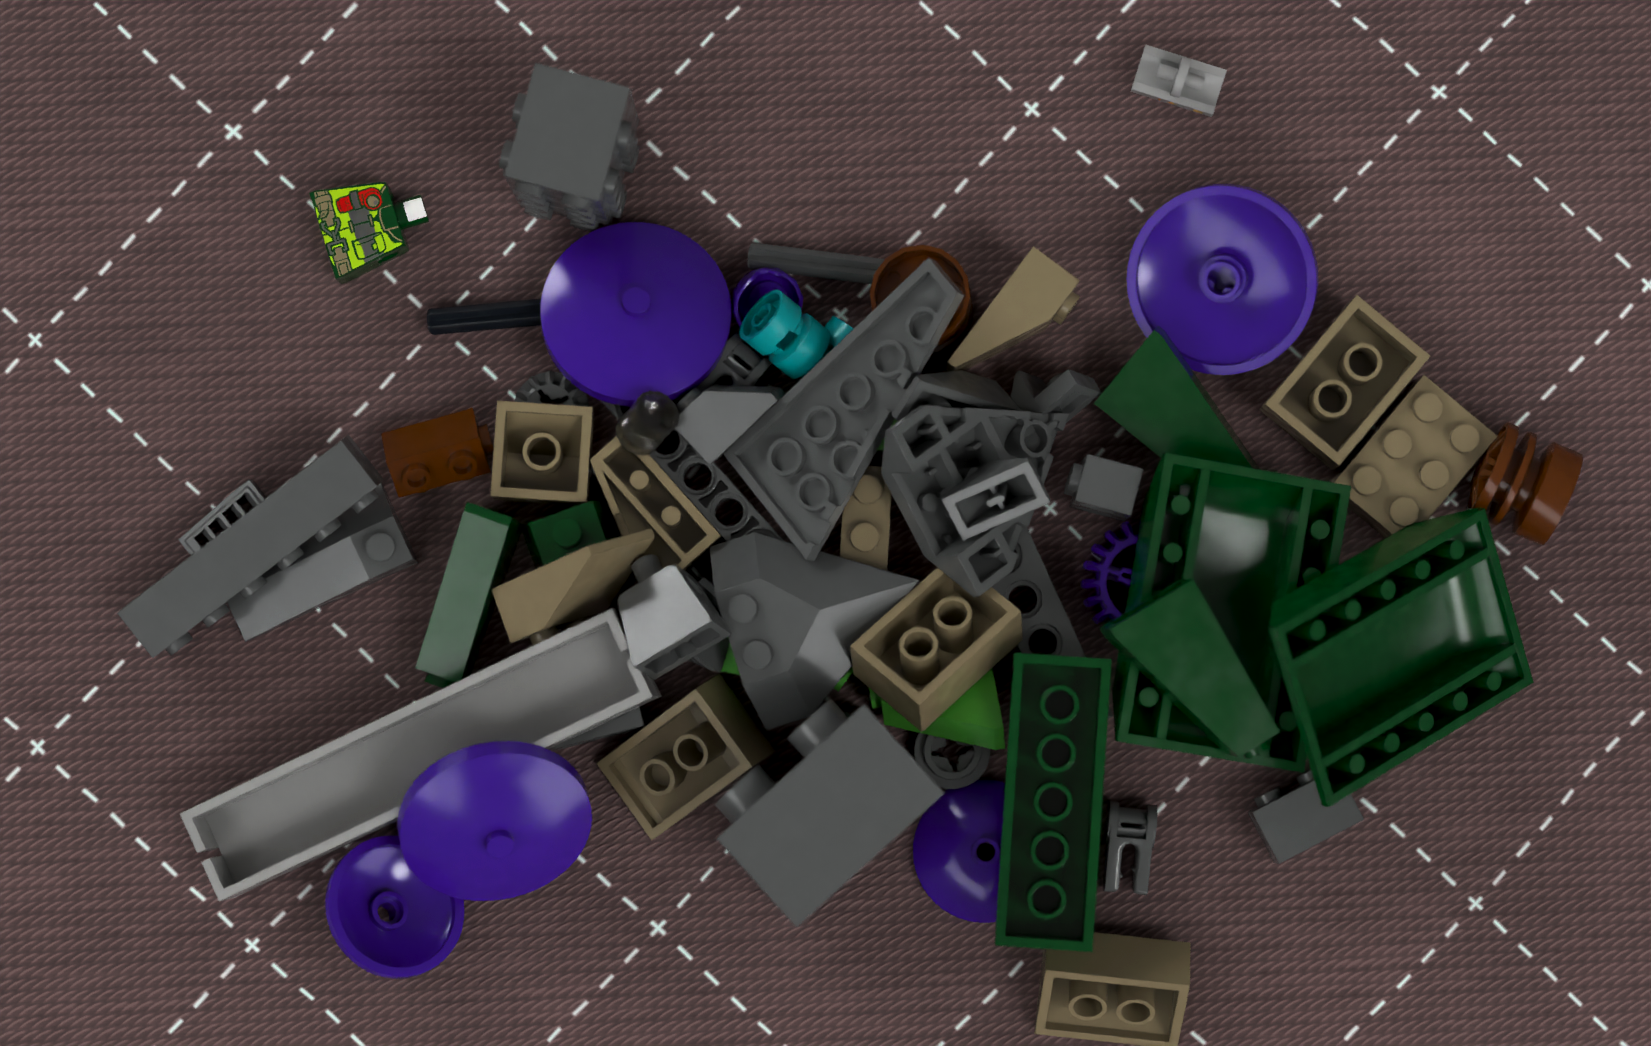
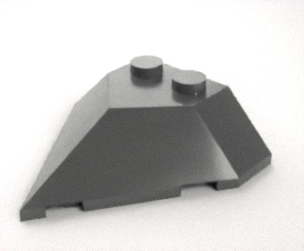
[881,405,1069,597]
[710,532,920,730]

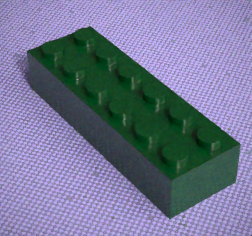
[994,653,1112,952]

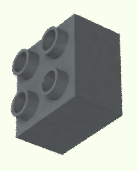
[714,699,944,927]

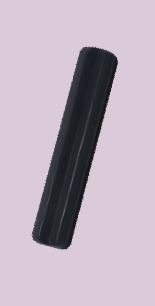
[427,299,541,335]

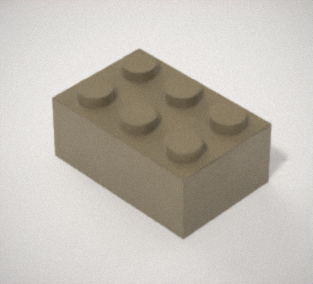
[1259,295,1430,470]
[1331,375,1497,539]
[850,567,1023,732]

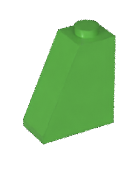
[868,668,1005,750]

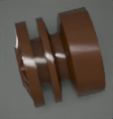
[870,245,974,360]
[1466,422,1583,545]

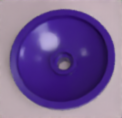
[913,780,1005,923]
[325,835,464,979]

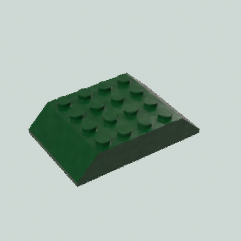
[1112,453,1351,773]
[1269,508,1534,807]

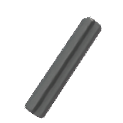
[747,243,884,284]

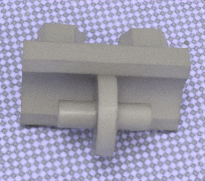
[1130,45,1227,117]

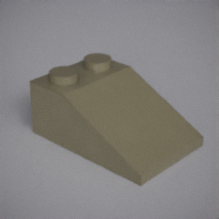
[944,246,1080,372]
[491,528,655,646]
[596,674,775,840]

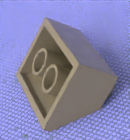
[1035,932,1190,1046]

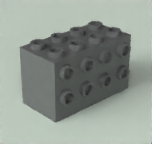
[499,63,640,232]

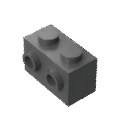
[1247,769,1364,864]

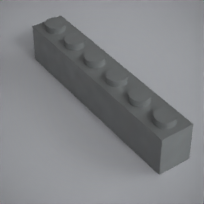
[117,434,384,658]

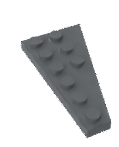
[723,258,965,562]

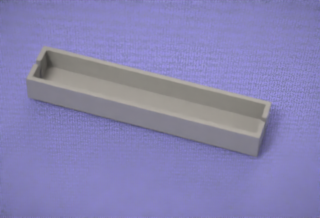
[180,608,661,901]

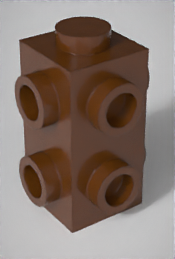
[381,408,494,498]

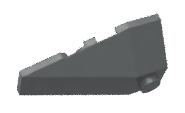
[227,482,418,642]

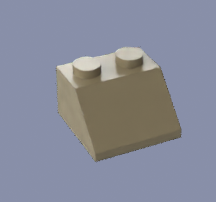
[490,401,593,505]

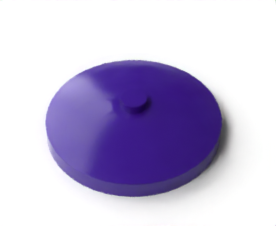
[1127,184,1319,375]
[540,222,731,407]
[397,741,592,901]

